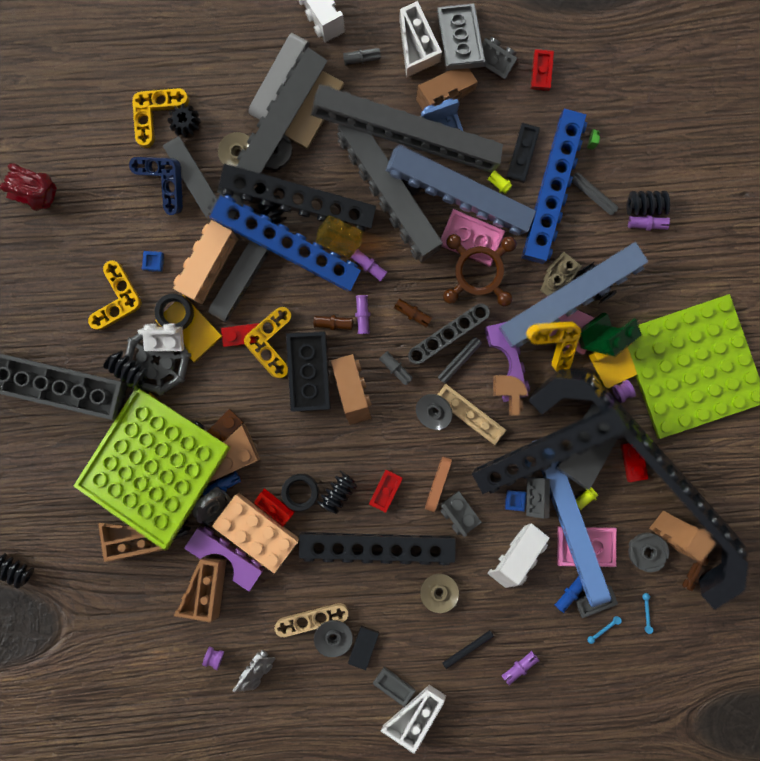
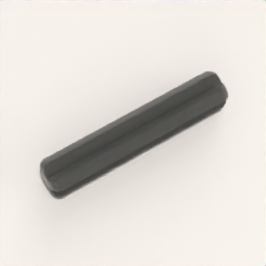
[572,172,619,215]
[438,337,482,384]

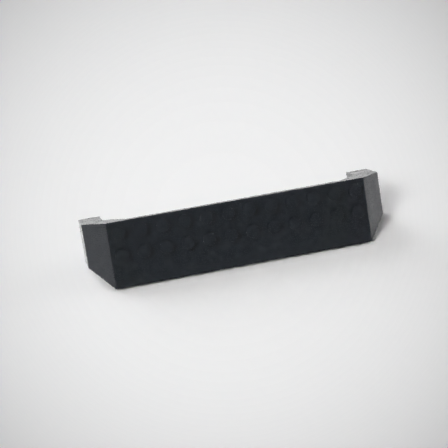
[529,368,749,610]

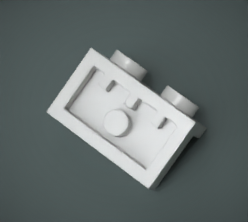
[138,323,184,351]

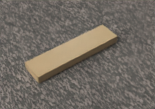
[437,384,506,445]

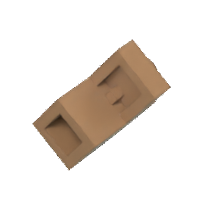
[493,376,528,415]

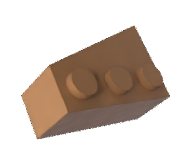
[416,68,478,110]
[331,354,372,425]
[209,425,261,483]
[649,511,716,562]
[98,523,168,562]
[174,556,227,622]

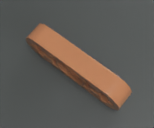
[425,456,452,512]

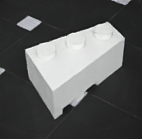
[298,0,345,43]
[400,1,442,78]
[487,523,549,588]
[381,685,446,754]

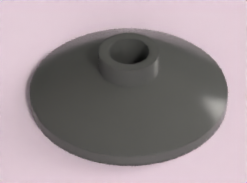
[416,394,453,430]
[314,620,353,657]

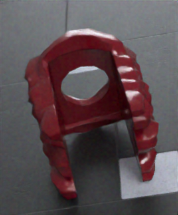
[0,163,57,211]

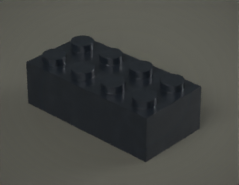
[286,331,331,412]

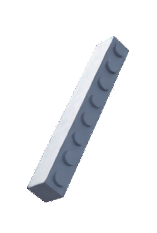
[386,145,536,235]
[499,242,648,348]

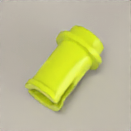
[488,170,512,194]
[575,487,599,510]

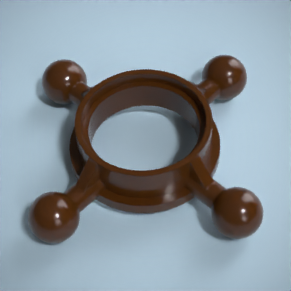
[443,234,517,307]

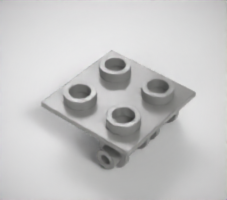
[233,650,275,692]

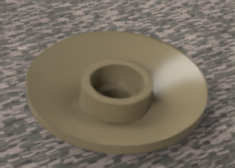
[218,132,249,166]
[420,574,459,613]

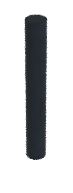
[442,630,494,669]

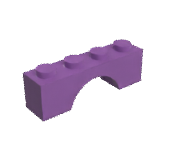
[485,321,530,402]
[184,526,265,591]

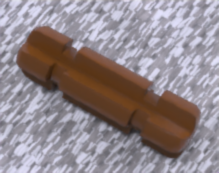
[682,556,709,591]

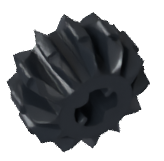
[168,103,201,138]

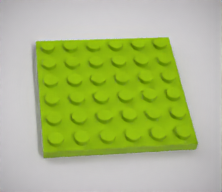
[628,294,760,439]
[74,389,231,550]

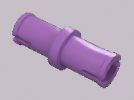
[628,215,670,231]
[350,249,387,281]
[355,295,370,334]
[502,651,540,685]

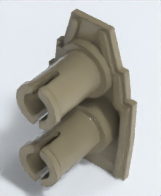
[540,252,582,296]

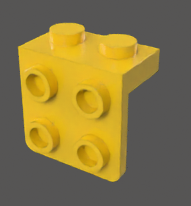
[588,344,637,388]

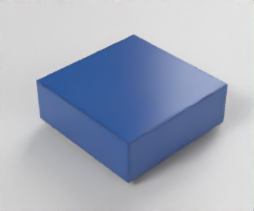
[142,251,164,272]
[505,490,527,512]

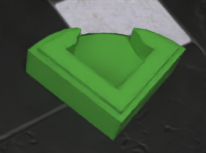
[587,129,600,149]

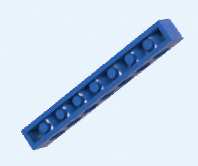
[521,108,587,264]
[210,195,361,292]

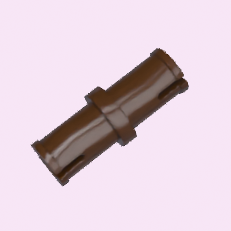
[393,298,432,328]
[313,315,353,330]

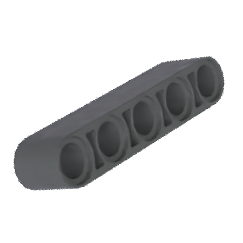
[163,136,217,223]
[208,241,270,322]
[408,304,490,365]

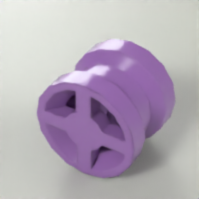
[612,380,636,403]
[202,646,224,670]

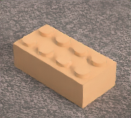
[173,220,238,305]
[212,493,299,573]

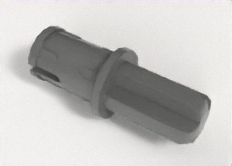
[343,48,381,65]
[379,351,413,385]

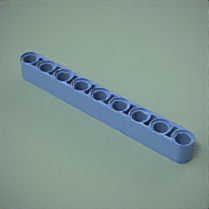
[532,440,611,607]

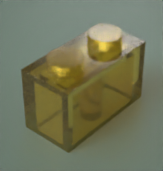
[316,215,362,258]

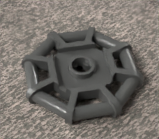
[125,334,191,396]

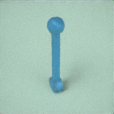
[642,593,653,634]
[587,616,621,644]

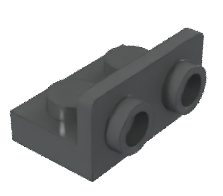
[482,37,519,79]
[526,477,550,519]
[440,491,482,537]

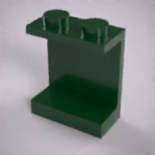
[579,313,642,357]

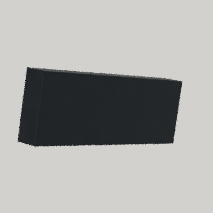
[506,123,540,183]

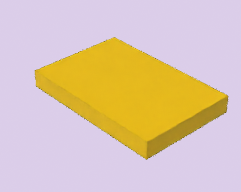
[155,295,222,362]

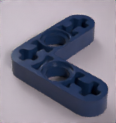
[129,157,183,215]

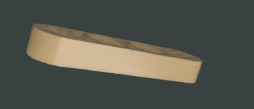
[275,603,349,637]

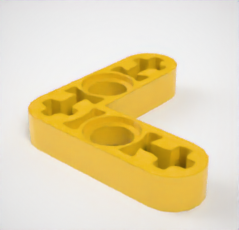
[132,89,189,148]
[88,261,141,330]
[244,307,291,378]
[526,321,581,372]

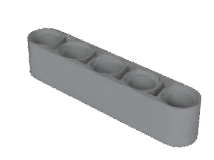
[248,33,309,120]

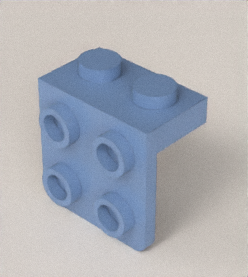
[421,99,463,131]

